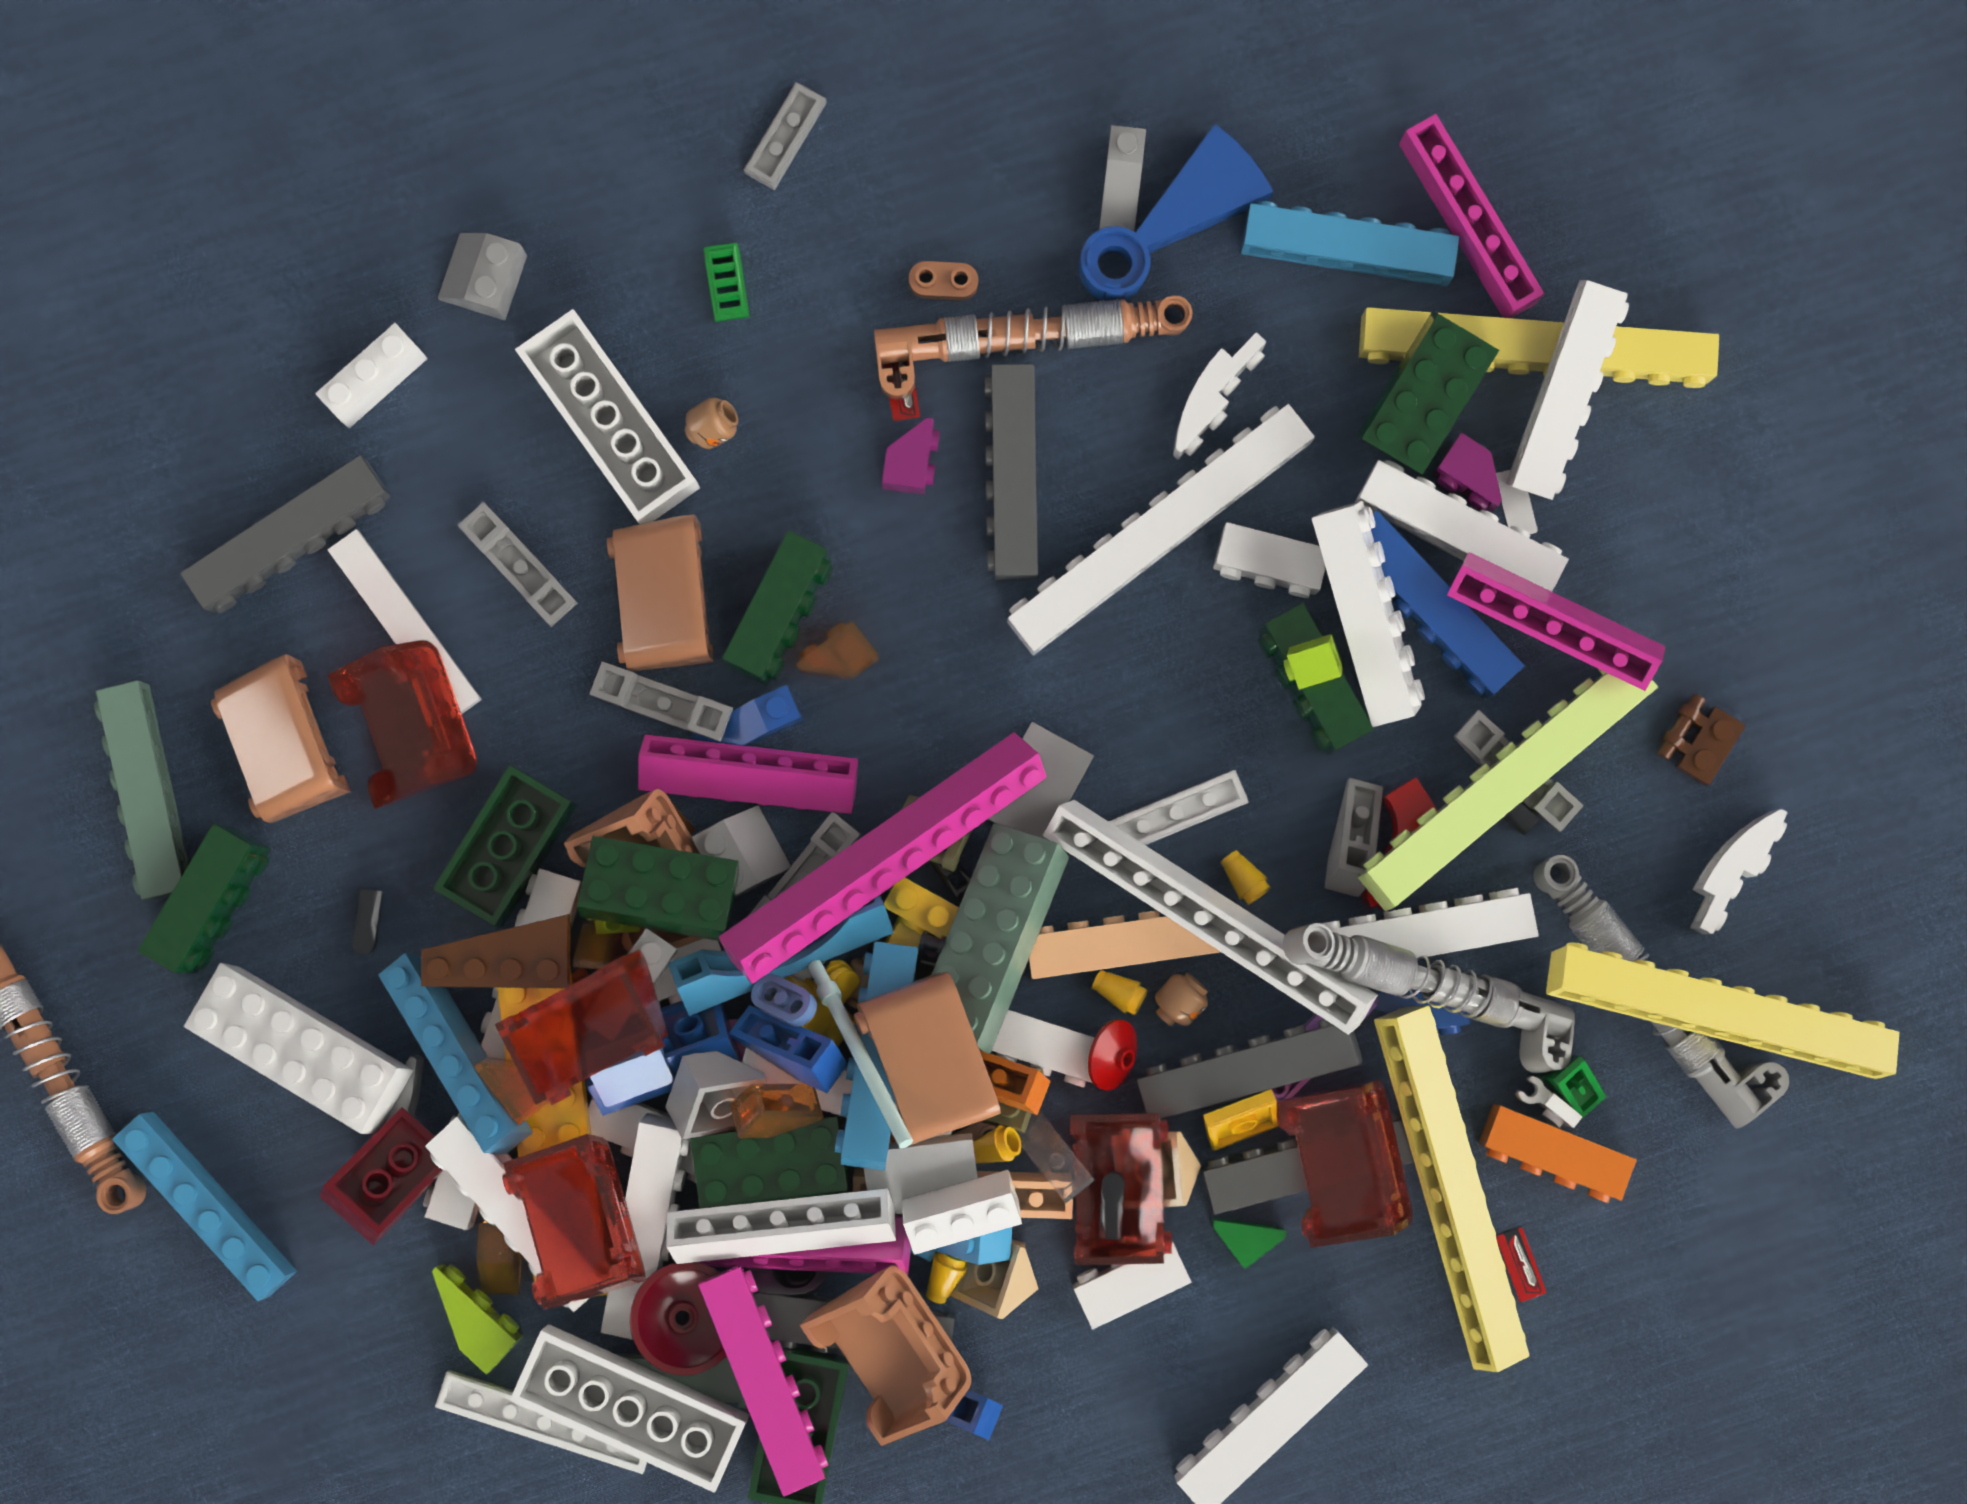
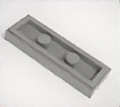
[744,82,827,190]

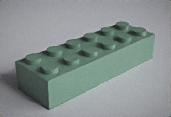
[932,823,1069,1054]

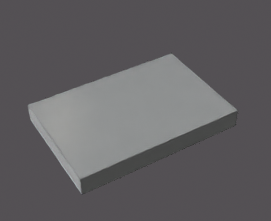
[987,722,1094,840]
[864,1133,978,1214]

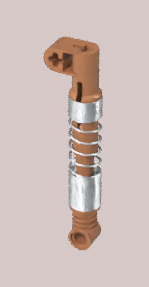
[874,295,1193,400]
[0,944,146,1214]

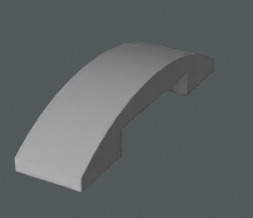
[457,502,578,627]
[589,661,733,742]
[1453,710,1584,832]
[748,811,861,916]

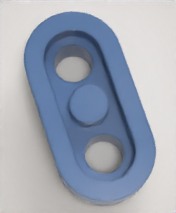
[751,974,817,1027]

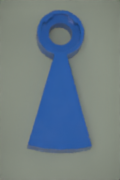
[1078,124,1274,301]

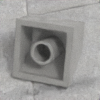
[438,233,527,320]
[692,805,791,899]
[666,1051,767,1139]

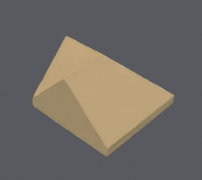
[1114,1131,1201,1208]
[950,1239,1038,1319]

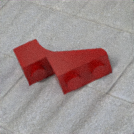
[1362,777,1438,910]

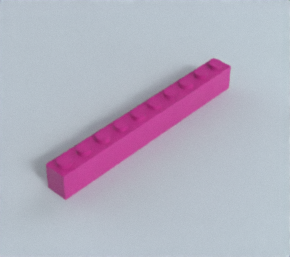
[719,732,1047,984]

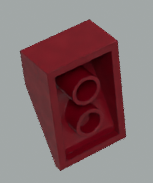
[319,1107,443,1246]

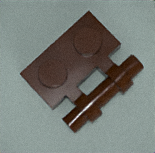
[1656,693,1746,786]

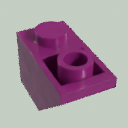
[882,418,940,495]
[1432,433,1502,512]

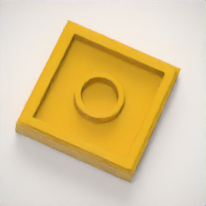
[1203,1089,1279,1151]

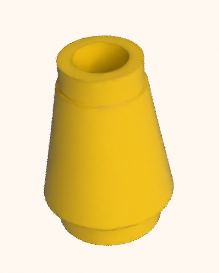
[1220,850,1271,905]
[1092,969,1148,1015]
[973,1126,1021,1164]
[925,1252,968,1304]

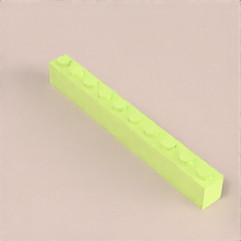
[1357,669,1658,912]

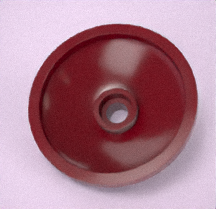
[629,1262,727,1375]

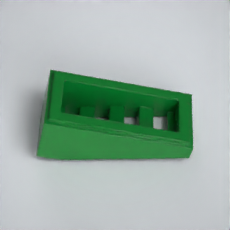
[703,243,750,323]

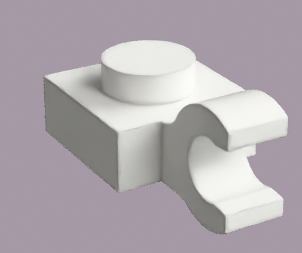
[1515,1076,1582,1128]

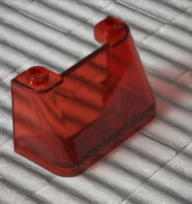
[327,640,477,809]
[494,949,669,1105]
[1277,1080,1413,1248]
[1070,1112,1172,1265]
[502,1134,646,1310]

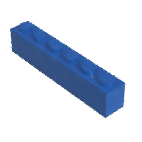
[1371,510,1525,698]

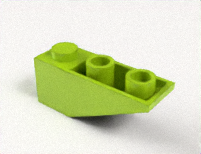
[432,1263,523,1375]

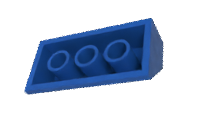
[580,1001,740,1116]

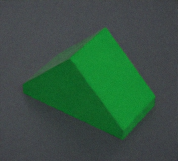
[1542,1055,1606,1121]
[1210,1217,1287,1269]

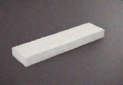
[1108,770,1249,845]

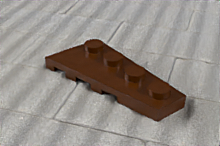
[421,914,570,988]

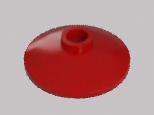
[1088,1019,1138,1091]

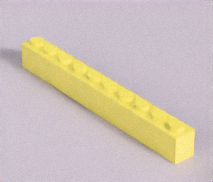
[1359,307,1719,388]
[1546,942,1900,1079]
[1374,1005,1529,1372]

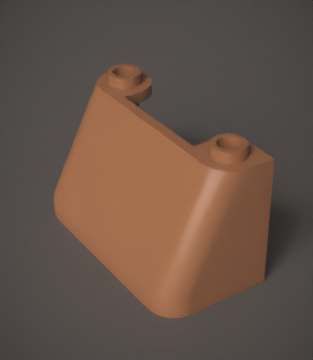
[607,514,715,672]
[211,654,351,823]
[564,789,703,952]
[854,972,1001,1145]
[800,1265,971,1446]

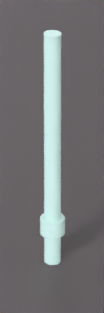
[808,960,913,1148]

